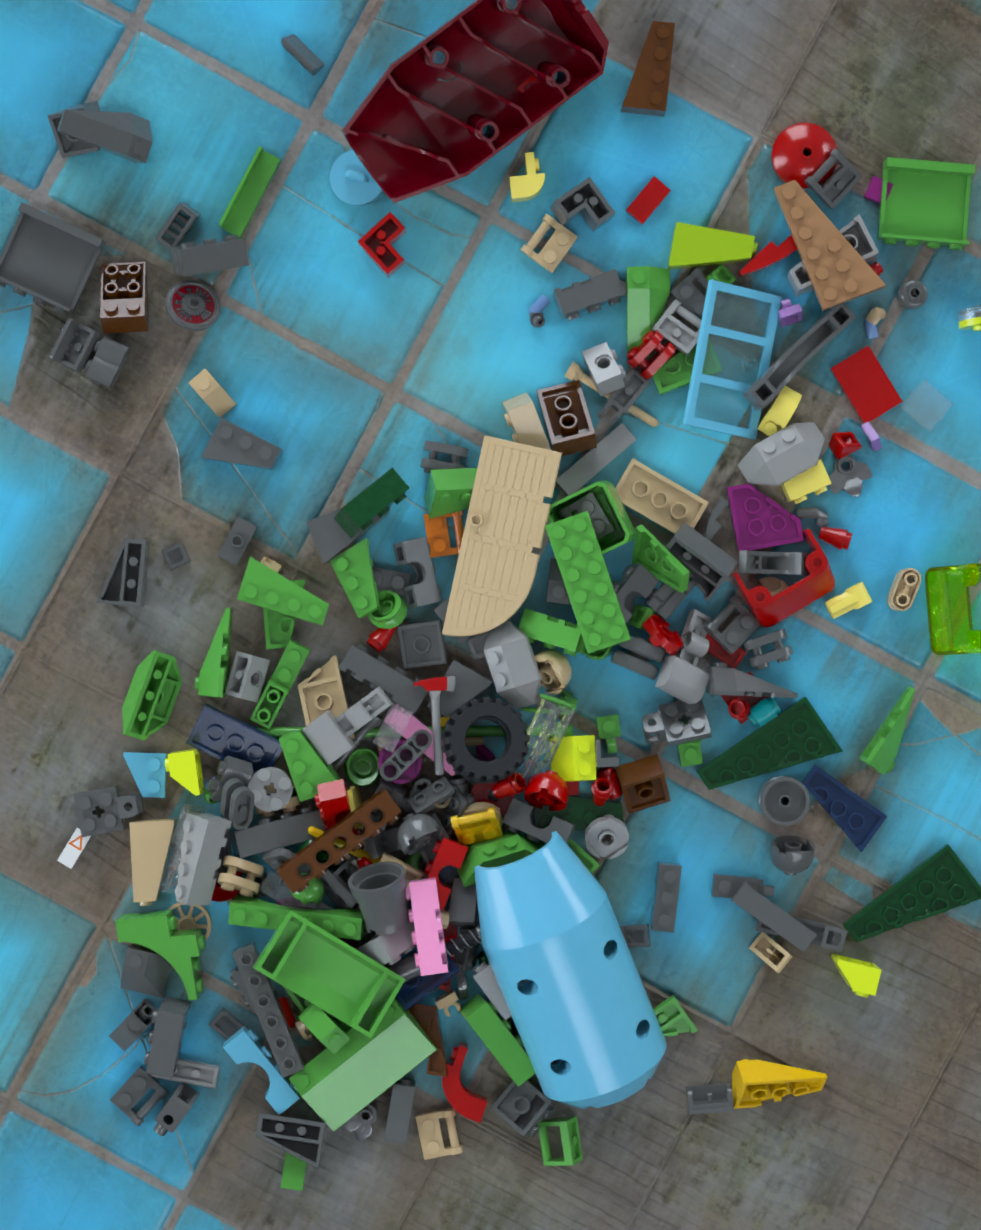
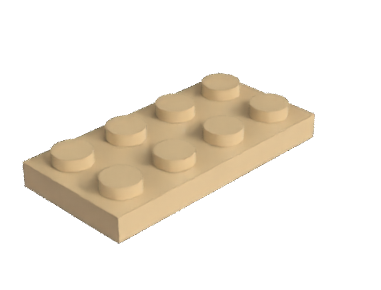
[615,458,709,534]

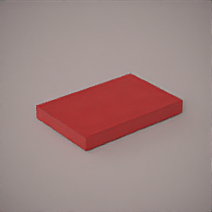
[830,345,903,424]

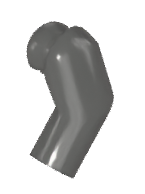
[797,507,829,526]

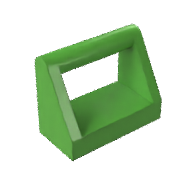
[539,1116,583,1166]

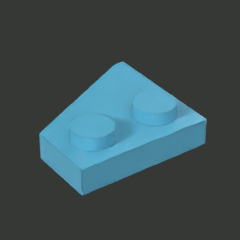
[123,752,167,798]

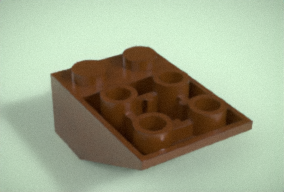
[100,262,149,334]

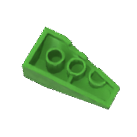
[195,608,233,697]

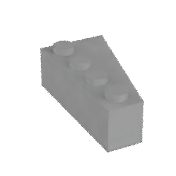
[787,214,879,297]
[175,813,232,905]

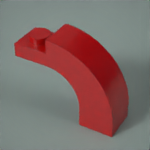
[442,1042,487,1123]

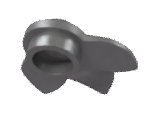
[829,455,872,497]
[340,1103,378,1141]

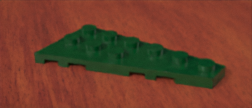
[696,697,843,790]
[842,844,981,942]

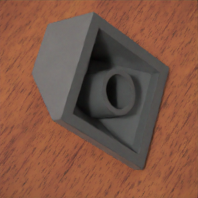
[48,100,100,158]
[120,944,172,998]

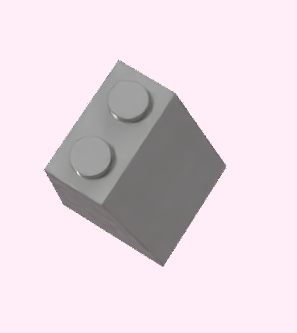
[473,962,511,1020]

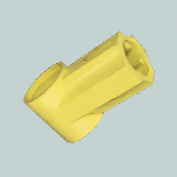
[824,581,872,619]

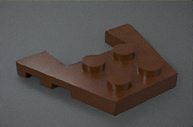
[409,1003,448,1077]

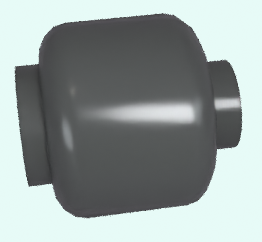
[897,280,928,310]

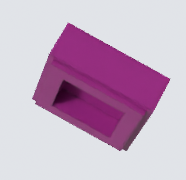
[864,176,893,204]

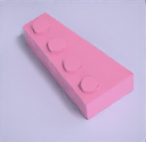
[405,877,448,976]

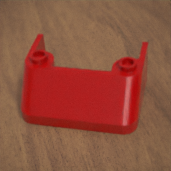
[729,528,835,627]

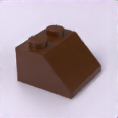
[615,754,671,814]

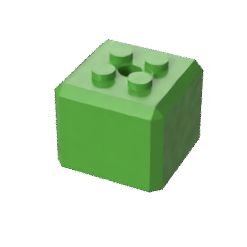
[548,480,635,554]

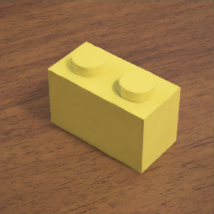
[781,459,832,504]

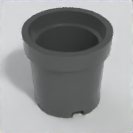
[348,862,410,935]

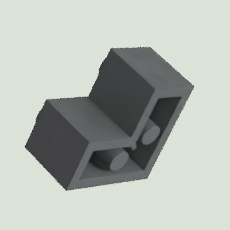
[550,177,615,232]

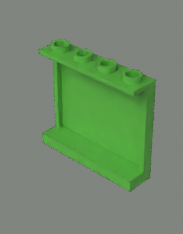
[877,157,975,250]

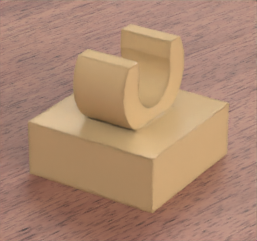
[435,988,461,1017]

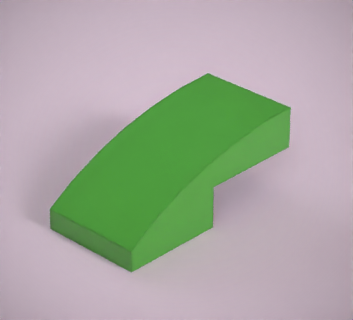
[280,1153,307,1191]

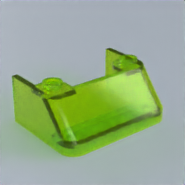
[925,563,981,655]

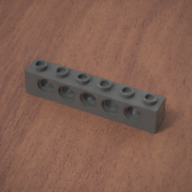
[232,941,305,1078]

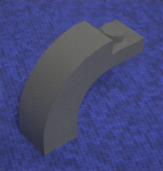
[738,550,810,575]

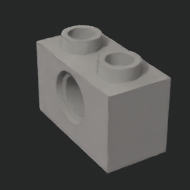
[582,342,626,397]
[225,651,270,703]

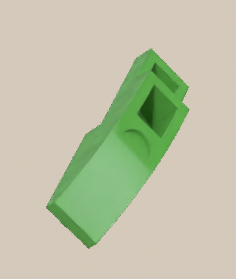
[250,639,311,729]

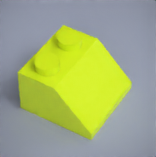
[549,735,596,782]
[165,749,204,796]
[831,953,882,998]

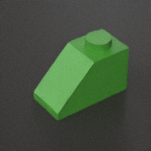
[298,1004,350,1055]

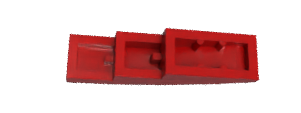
[737,235,797,278]

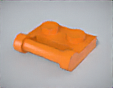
[423,510,464,558]

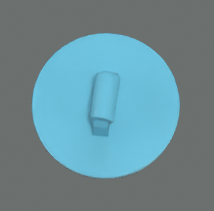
[329,150,382,206]

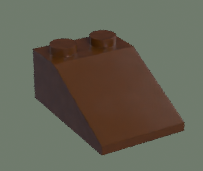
[536,380,597,456]

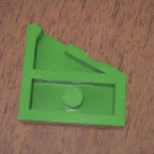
[653,995,698,1037]

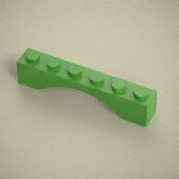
[228,895,366,940]

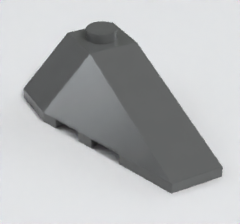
[57,110,152,163]
[706,663,798,698]

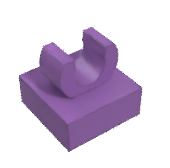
[778,298,802,328]

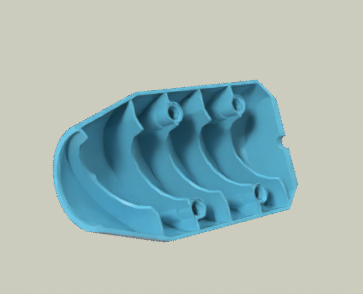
[474,831,667,1109]

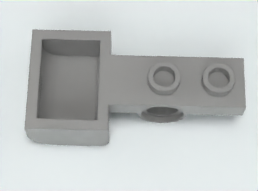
[655,609,712,704]
[302,686,392,766]

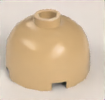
[534,650,572,695]

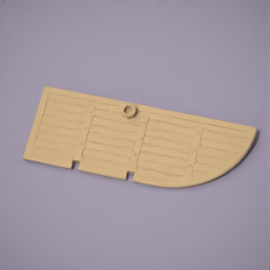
[442,435,562,636]

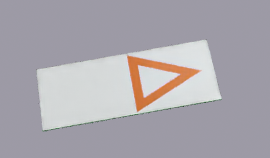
[57,828,91,869]

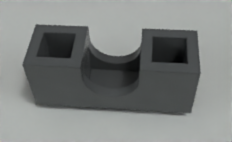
[393,537,441,609]
[613,564,659,623]
[503,798,576,844]
[650,861,682,933]

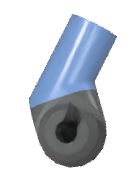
[529,295,550,328]

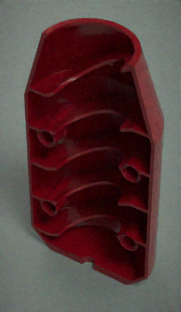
[342,0,609,203]

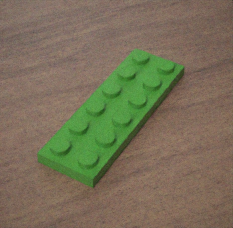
[545,511,631,654]

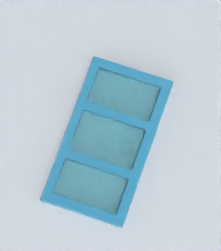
[683,279,782,440]

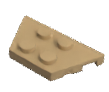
[298,655,355,739]

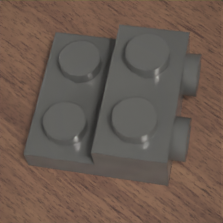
[491,1081,555,1139]

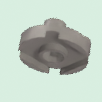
[248,767,293,812]
[584,814,629,859]

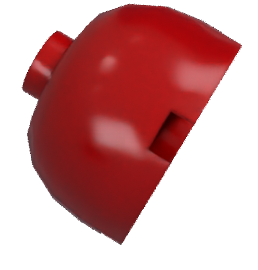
[524,770,569,811]

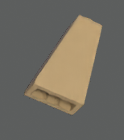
[129,818,177,906]

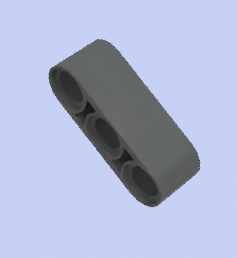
[380,729,432,782]

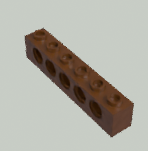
[275,788,402,893]

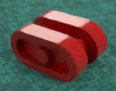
[626,330,676,380]

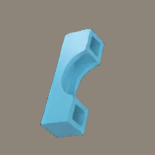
[223,1026,300,1115]

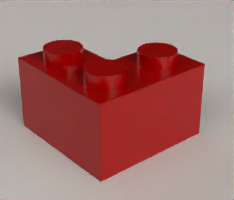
[358,212,406,278]

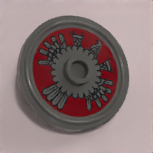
[165,280,221,331]

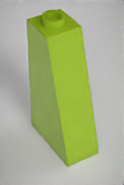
[667,222,758,270]

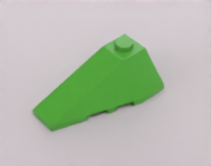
[625,266,670,358]
[859,686,915,775]

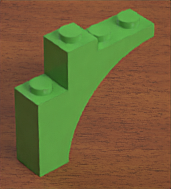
[115,910,206,1001]

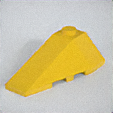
[732,1059,827,1109]

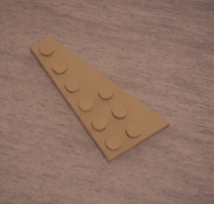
[773,180,886,311]

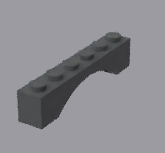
[742,303,857,410]

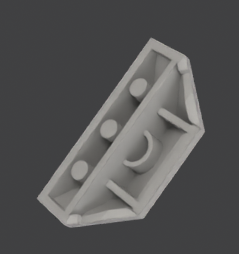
[737,422,825,486]
[484,619,541,709]

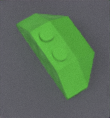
[122,650,182,740]
[457,830,542,887]

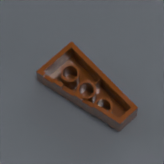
[620,21,675,117]

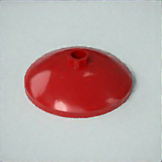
[771,122,837,189]

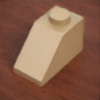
[188,369,236,418]

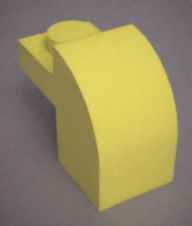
[509,152,545,203]
[758,386,802,436]

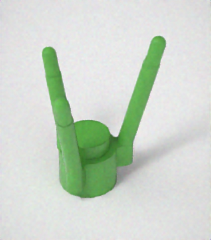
[521,690,578,717]

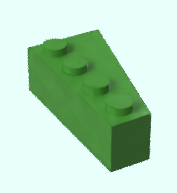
[237,557,329,626]
[459,993,535,1087]

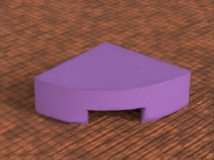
[861,422,882,452]

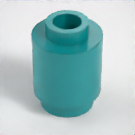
[747,697,781,728]

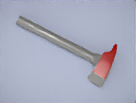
[412,676,455,775]

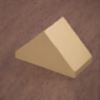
[749,932,793,973]

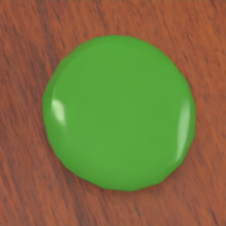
[368,590,407,629]
[344,747,381,787]

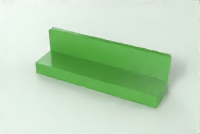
[218,146,281,238]

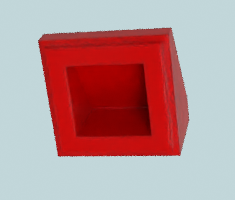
[829,432,862,459]

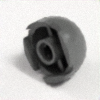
[397,813,443,855]
[770,836,815,876]

